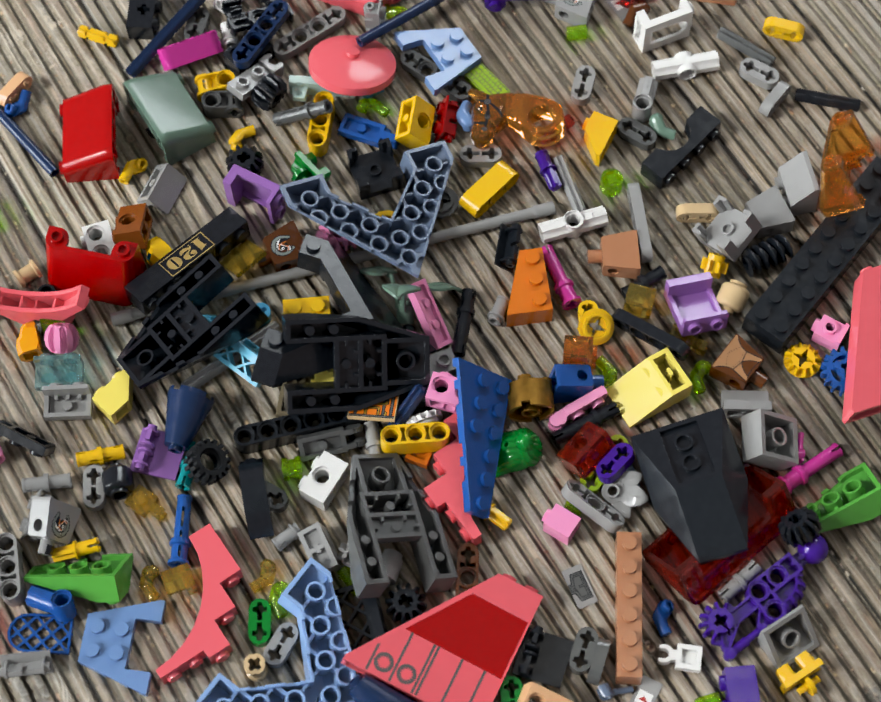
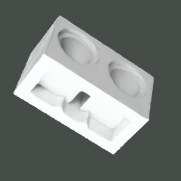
[80,220,116,255]

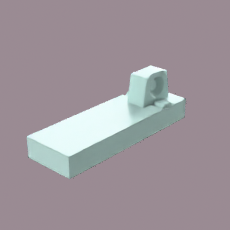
[289,75,356,102]

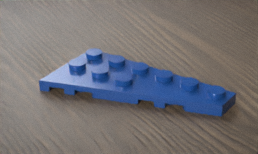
[452,357,512,519]

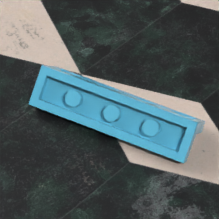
[203,315,261,387]

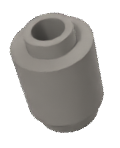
[381,549,403,587]

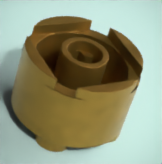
[507,374,554,422]

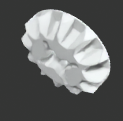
[406,409,443,424]

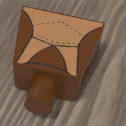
[708,334,769,390]

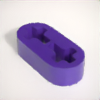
[596,443,635,484]

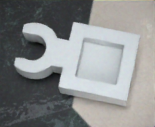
[657,643,703,673]

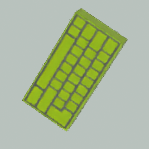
[465,63,510,106]

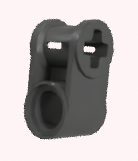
[201,90,244,119]

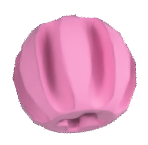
[44,323,80,354]

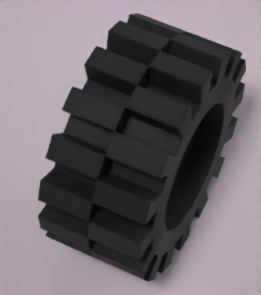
[184,439,231,486]

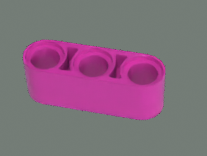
[157,30,223,71]

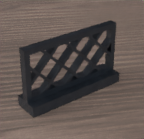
[334,585,388,675]

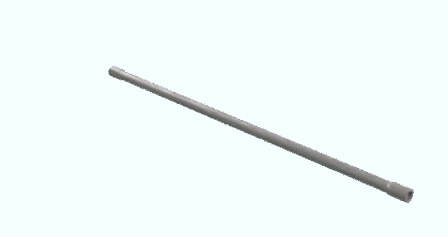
[110,201,556,326]

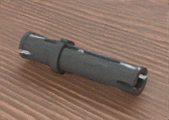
[272,99,333,126]

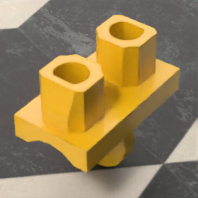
[775,650,824,696]

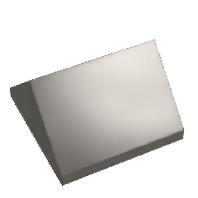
[756,605,820,669]

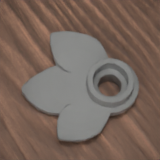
[601,471,649,519]

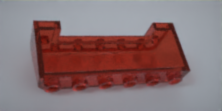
[642,463,795,605]

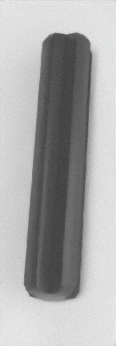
[717,27,776,66]

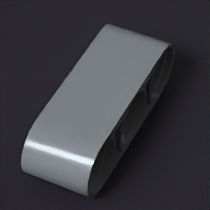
[0,532,26,607]

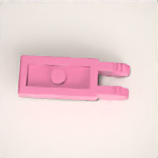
[548,385,608,432]

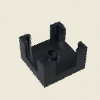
[346,138,403,200]

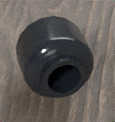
[101,463,135,500]

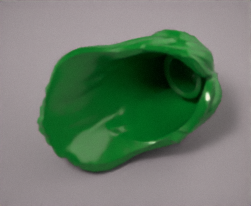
[496,428,543,477]

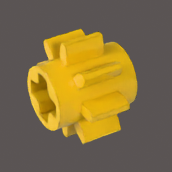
[700,252,729,279]

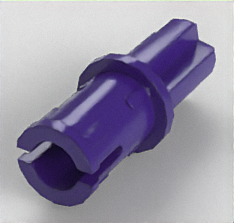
[534,149,562,192]

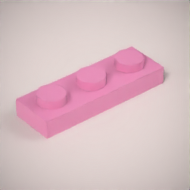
[408,278,453,350]

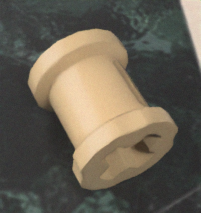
[12,259,43,289]
[244,653,268,682]

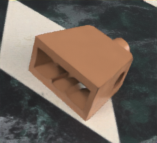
[587,230,641,279]

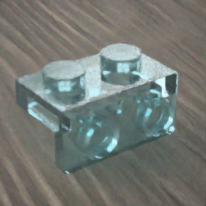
[33,352,84,391]

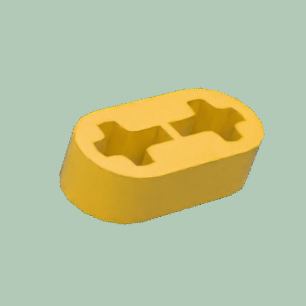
[762,17,805,42]

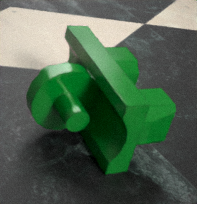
[291,150,331,182]

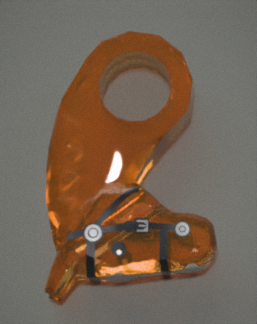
[468,89,566,149]

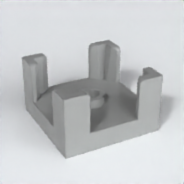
[691,195,762,262]

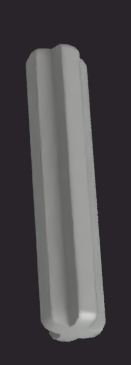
[553,155,586,212]

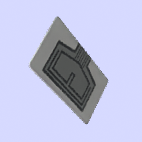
[561,564,598,609]

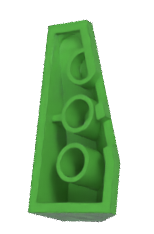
[806,462,881,533]
[23,553,134,605]

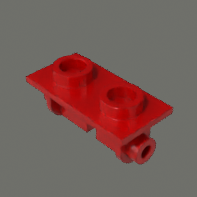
[433,95,459,143]

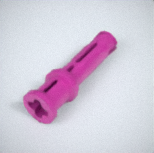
[542,244,582,310]
[775,443,843,496]

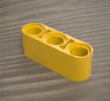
[307,91,335,157]
[459,160,520,218]
[380,422,450,455]

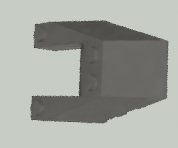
[347,453,458,599]

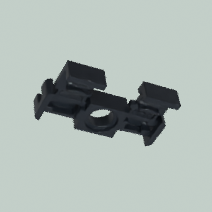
[222,0,294,37]

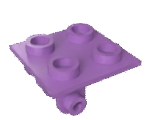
[130,424,184,481]

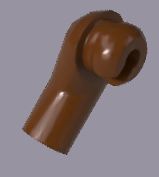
[623,2,650,28]

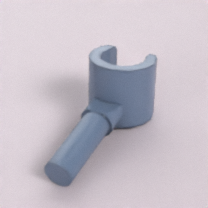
[596,682,634,701]

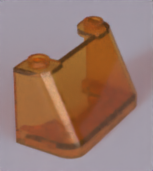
[819,109,875,217]

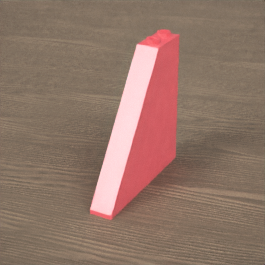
[842,265,881,424]

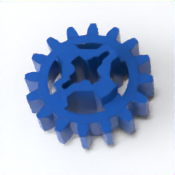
[820,346,848,397]

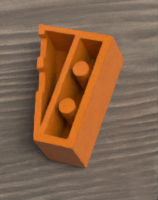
[506,247,553,327]

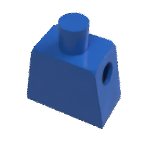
[549,364,604,404]

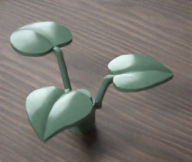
[359,266,462,324]

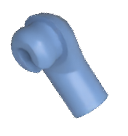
[456,100,474,132]

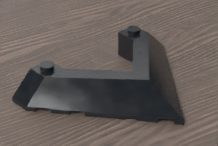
[251,229,404,388]

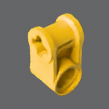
[194,70,235,102]

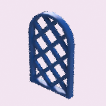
[7,613,75,655]

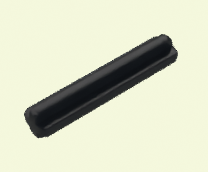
[794,88,861,112]

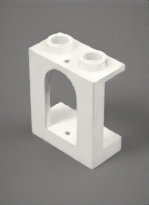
[633,0,694,53]

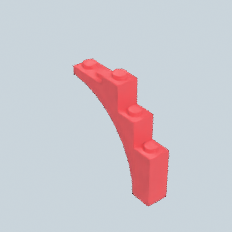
[0,284,90,326]
[423,414,482,546]
[155,523,243,685]

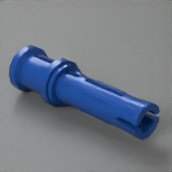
[167,494,192,569]

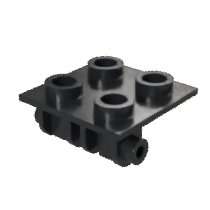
[512,625,574,689]

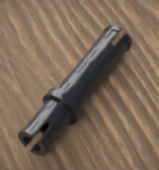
[452,288,477,358]
[551,401,621,446]

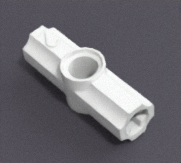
[651,50,720,80]
[538,205,609,243]

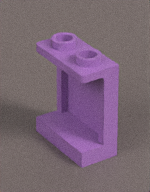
[223,164,286,225]
[664,272,729,337]

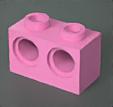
[425,371,459,414]

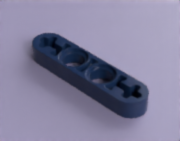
[232,0,289,69]

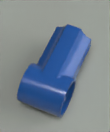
[25,585,77,622]

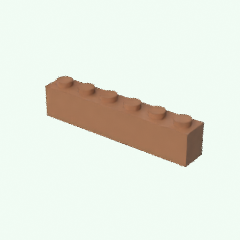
[615,532,642,685]

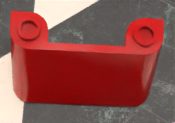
[59,84,120,183]
[45,226,147,306]

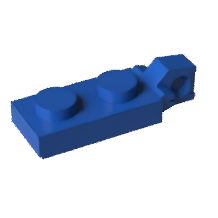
[337,113,400,150]

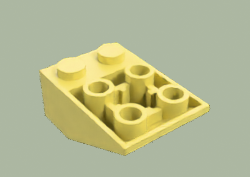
[606,347,693,428]

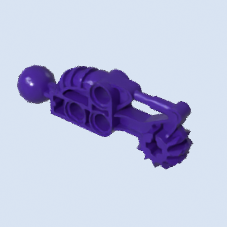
[698,536,829,662]

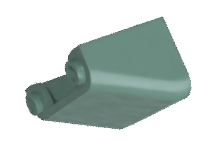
[122,71,216,165]

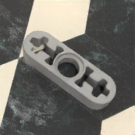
[561,479,625,533]

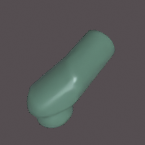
[649,113,677,141]

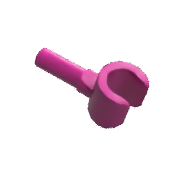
[798,432,806,464]

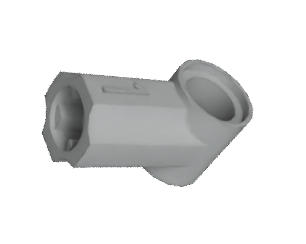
[632,76,658,123]

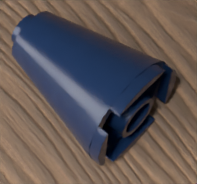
[164,385,215,454]
[349,673,416,702]

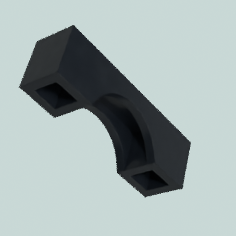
[640,106,721,190]

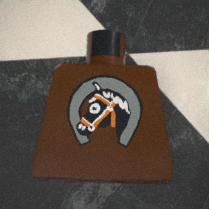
[254,221,303,272]

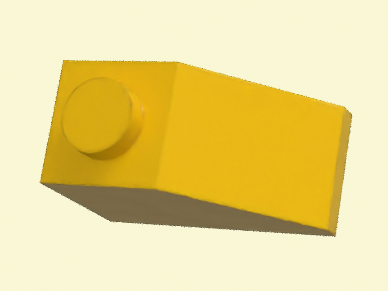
[582,111,618,167]

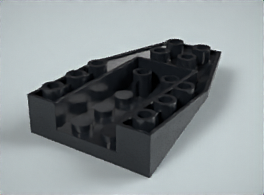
[630,407,748,565]

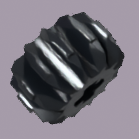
[251,73,287,111]
[226,143,264,176]
[778,506,822,548]
[385,583,427,624]

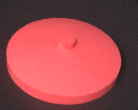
[308,35,396,96]

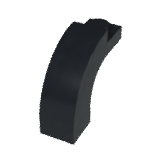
[238,458,274,540]

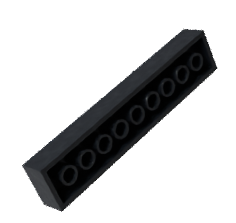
[742,156,881,354]

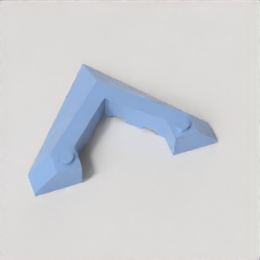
[196,557,357,702]

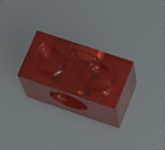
[556,421,615,480]

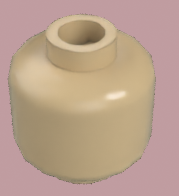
[716,279,750,315]

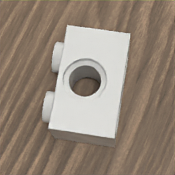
[298,450,350,511]

